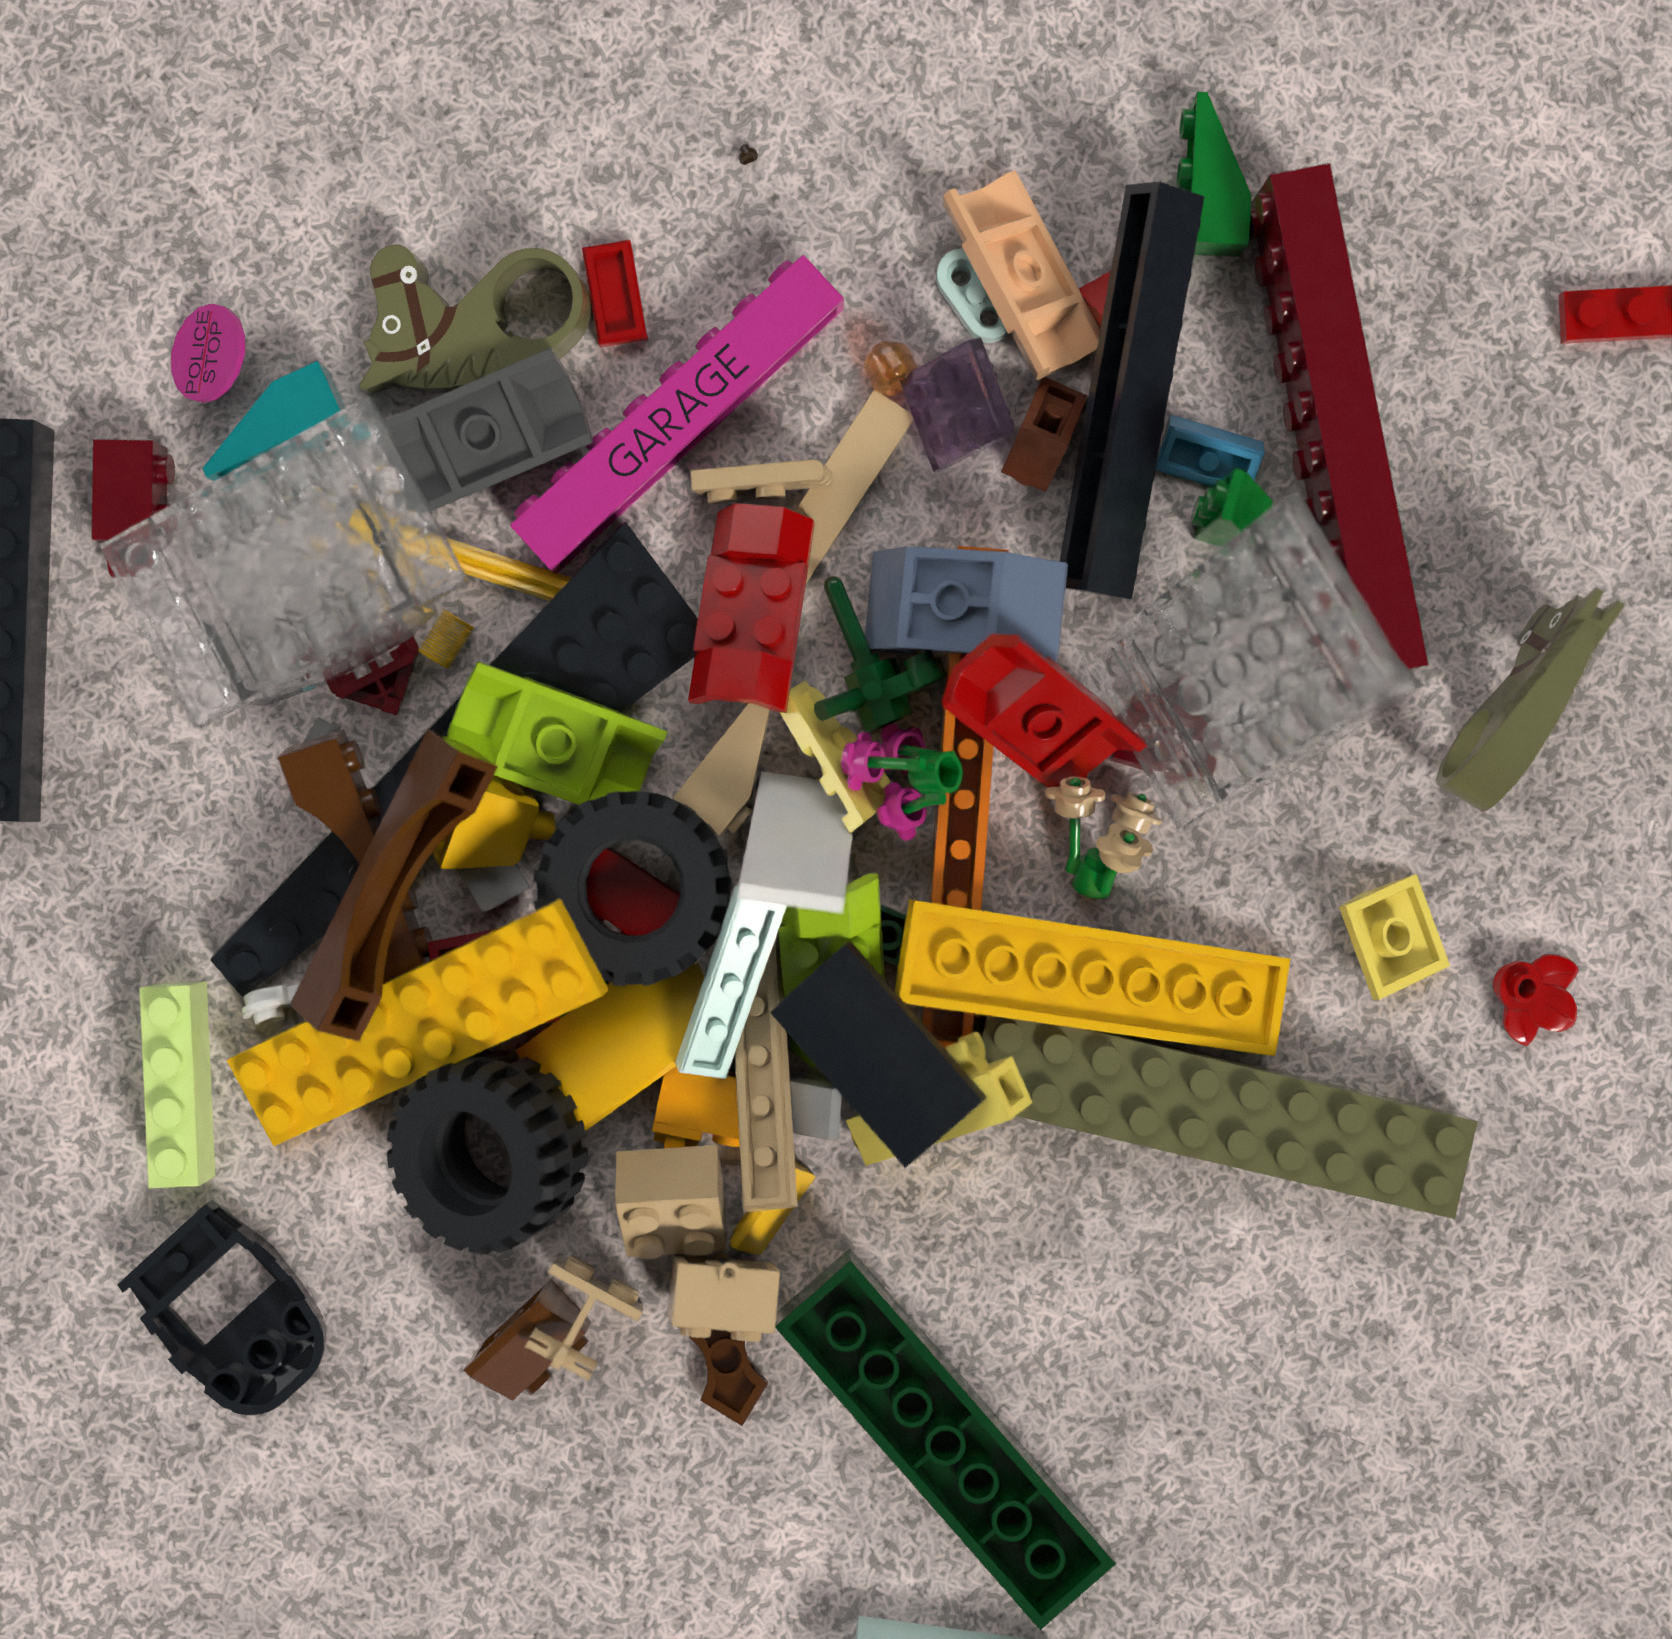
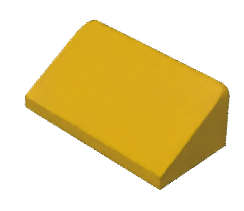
[730,1161,815,1255]

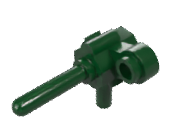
[814,576,947,733]

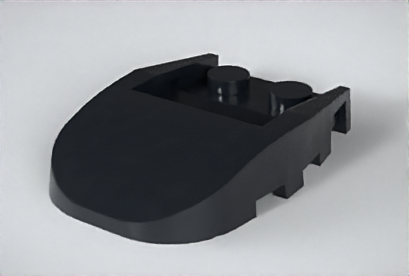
[117,1200,326,1415]

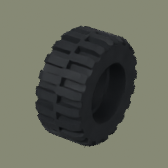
[387,1049,588,1255]

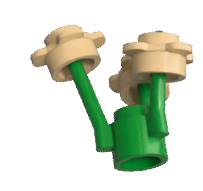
[1045,777,1163,899]

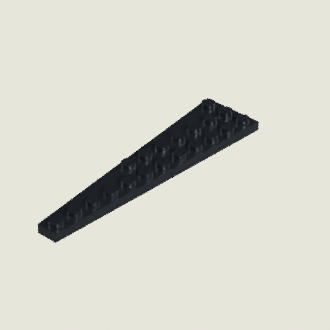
[210,521,698,997]

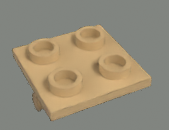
[525,1255,643,1381]

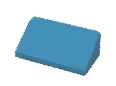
[1155,414,1265,487]

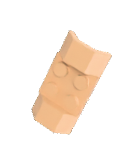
[943,170,1100,380]

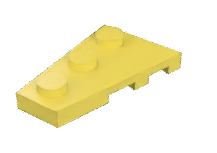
[779,681,890,833]

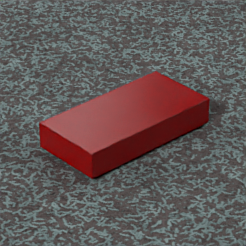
[582,240,648,348]

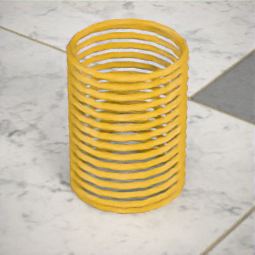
[418,609,474,669]

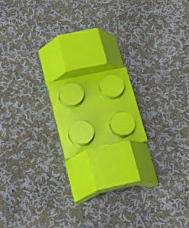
[447,661,668,805]
[778,873,885,1067]

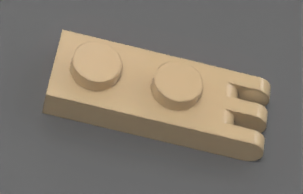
[691,459,833,504]

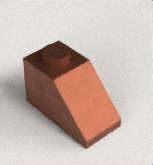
[1001,377,1088,492]

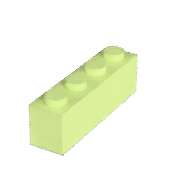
[139,981,215,1189]

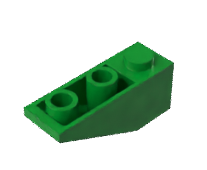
[1176,91,1252,257]
[1190,468,1273,555]

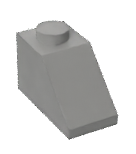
[789,1074,842,1140]

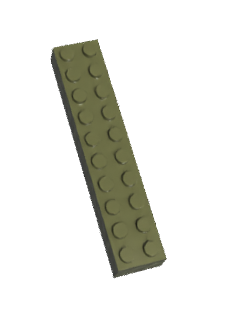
[978,1015,1478,1219]

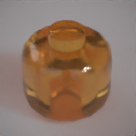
[864,341,919,396]

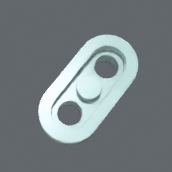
[936,249,1008,343]

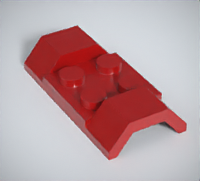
[688,503,815,713]
[941,634,1147,788]

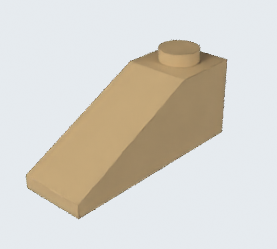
[672,703,771,836]

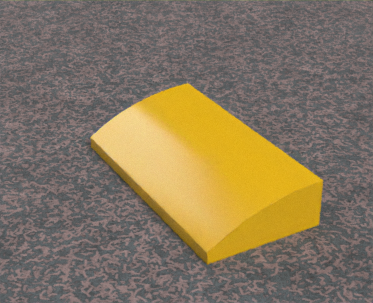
[516,960,706,1131]

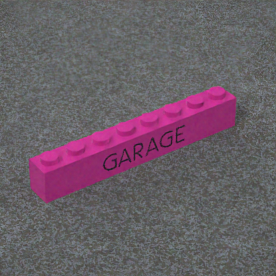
[509,254,844,574]

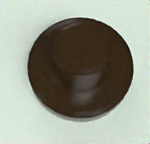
[739,144,758,165]

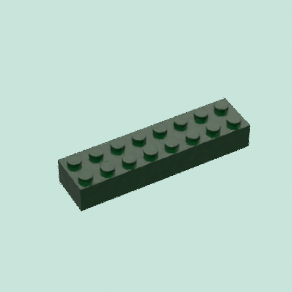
[775,1248,1116,1631]

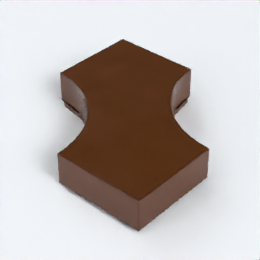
[689,1329,768,1426]

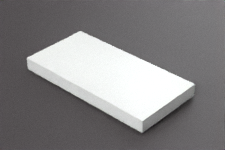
[738,771,853,913]

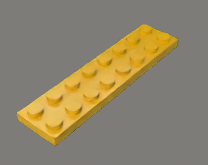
[226,899,609,1146]
[895,899,1291,1056]

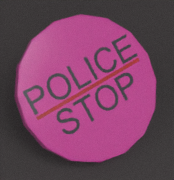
[171,303,245,403]

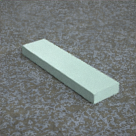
[675,886,786,1079]

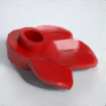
[1493,954,1579,1046]

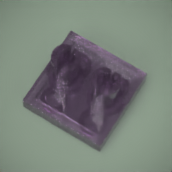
[899,337,1016,471]

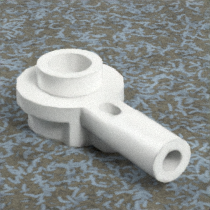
[242,984,300,1026]

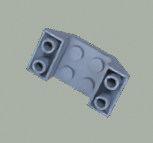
[865,546,1068,664]

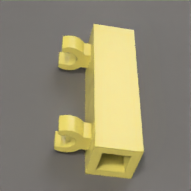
[846,1032,1033,1166]

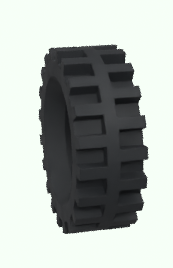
[533,791,732,986]

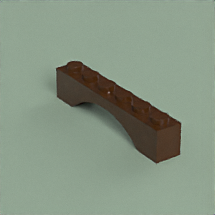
[277,729,433,983]
[290,730,498,1042]

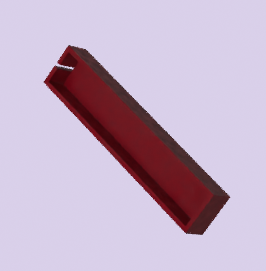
[1249,163,1429,683]

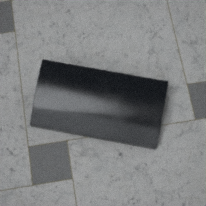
[770,940,987,1168]

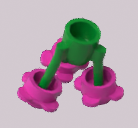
[841,723,962,841]

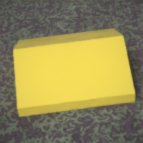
[1339,874,1450,1000]

